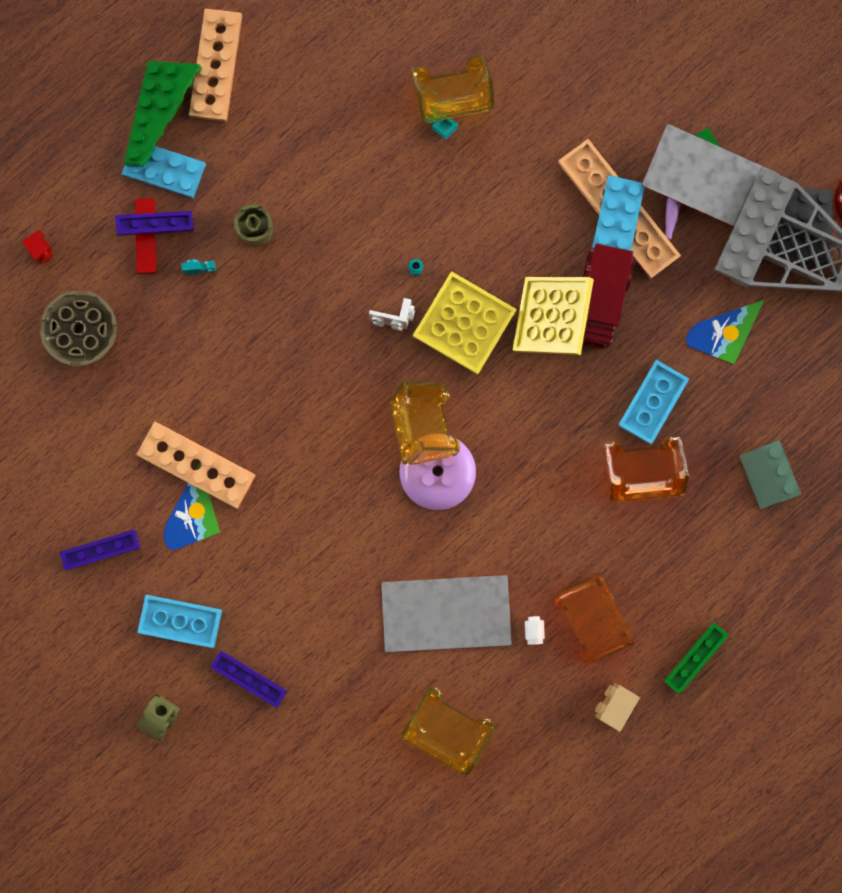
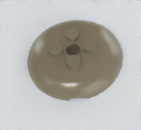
[40,291,117,366]

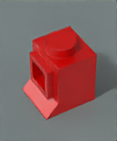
[22,230,53,264]

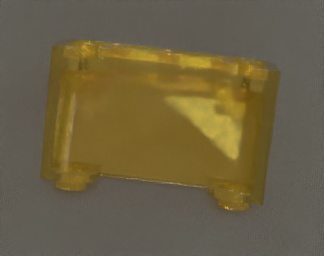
[411,54,495,122]
[391,381,460,465]
[401,686,497,775]

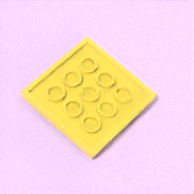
[413,271,517,375]
[513,277,594,355]

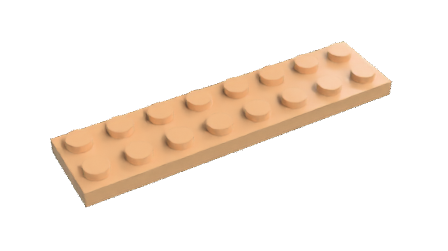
[558,139,681,280]

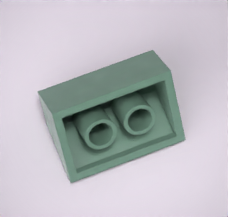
[739,440,801,509]

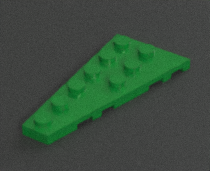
[124,61,202,168]

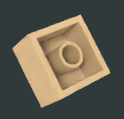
[594,683,640,732]

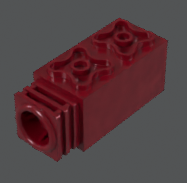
[582,244,635,349]

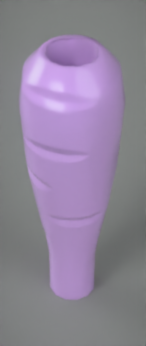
[665,198,681,240]

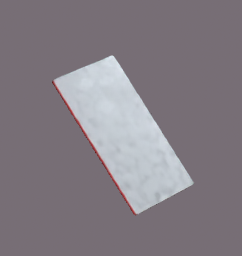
[642,124,778,227]
[382,575,512,652]

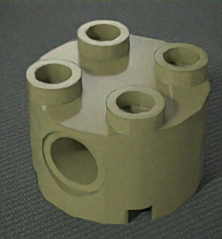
[234,204,274,247]
[136,694,180,742]

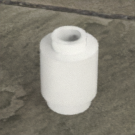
[525,616,545,644]

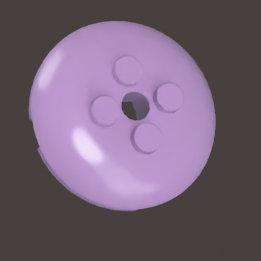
[400,434,476,510]

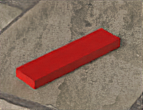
[135,198,157,274]

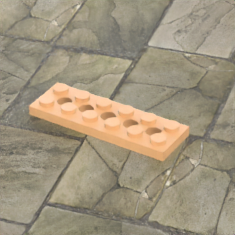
[189,9,242,122]
[136,421,256,509]

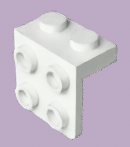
[369,298,415,331]

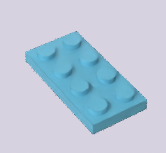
[122,146,206,199]
[592,175,644,251]
[618,360,689,445]
[137,595,222,648]

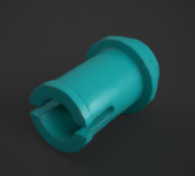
[408,259,423,277]

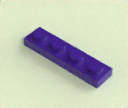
[115,211,194,236]
[60,530,141,571]
[210,650,287,708]

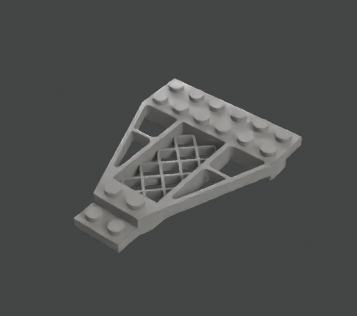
[714,167,842,293]

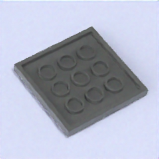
[762,188,833,265]

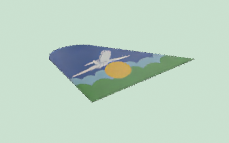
[686,300,764,364]
[164,462,220,550]

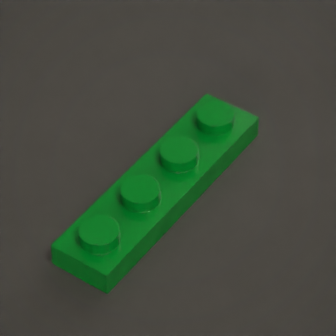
[663,622,729,694]

